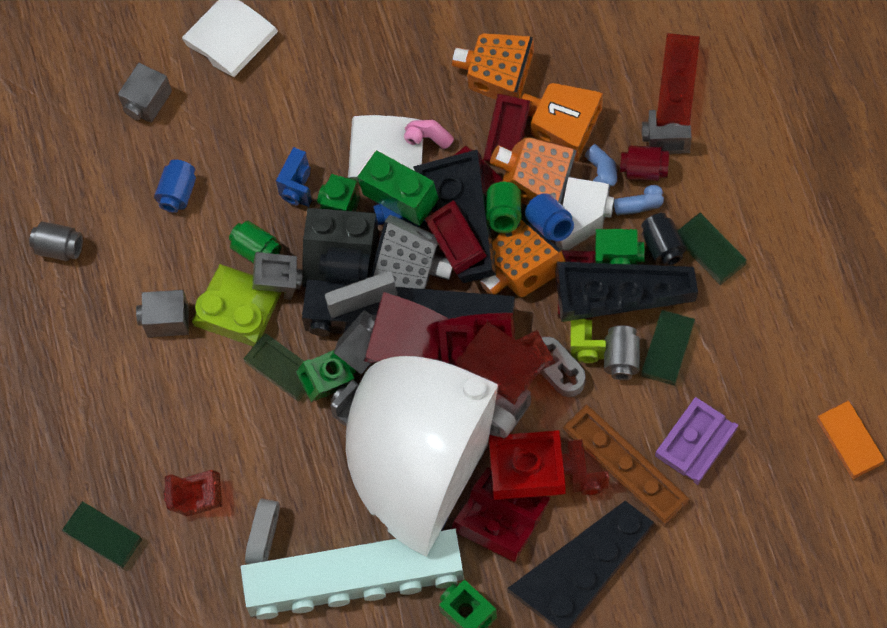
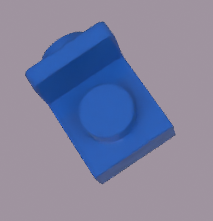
[276,147,312,207]

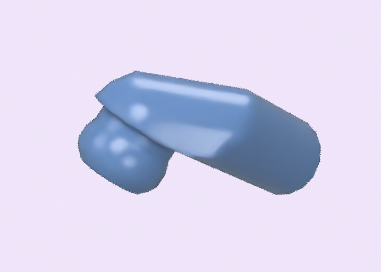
[585,144,617,189]
[614,185,664,216]

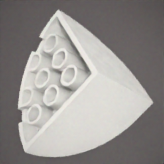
[346,356,498,557]

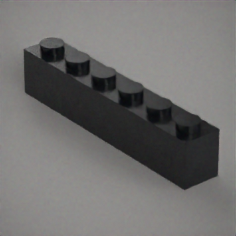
[302,279,515,336]

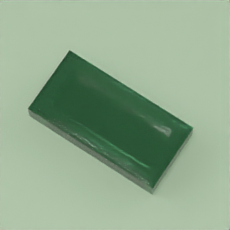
[678,212,747,285]
[641,310,695,386]
[243,333,306,402]
[62,501,142,569]

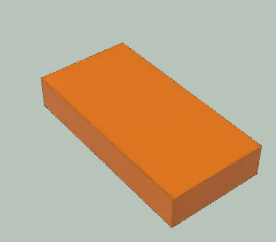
[817,400,885,480]

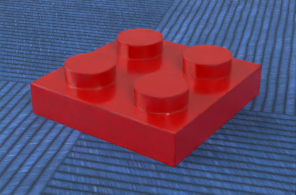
[489,430,566,500]

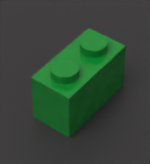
[357,150,439,226]

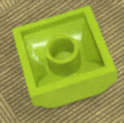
[192,264,281,348]

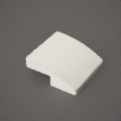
[182,0,278,77]
[348,115,423,181]

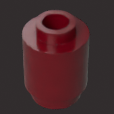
[620,145,669,181]

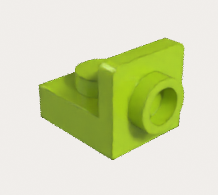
[571,319,606,363]

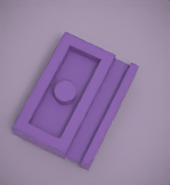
[655,397,739,485]

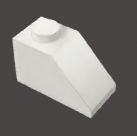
[556,177,614,250]

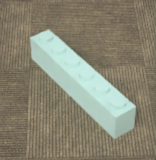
[241,528,464,620]

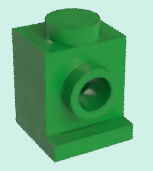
[317,174,360,212]
[595,229,644,265]
[296,350,355,403]
[439,579,497,628]

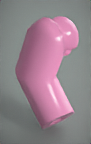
[404,120,454,149]

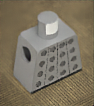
[370,215,453,289]

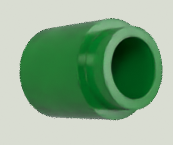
[487,182,521,233]
[229,220,282,264]

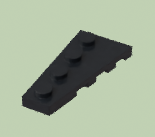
[413,150,496,283]
[555,262,698,322]
[507,501,654,628]

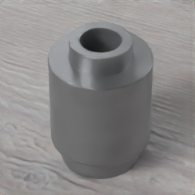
[29,221,83,261]
[604,326,640,380]

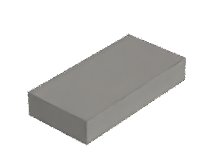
[325,271,397,318]

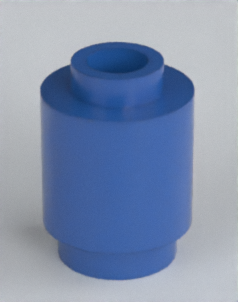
[154,160,196,213]
[525,193,574,242]

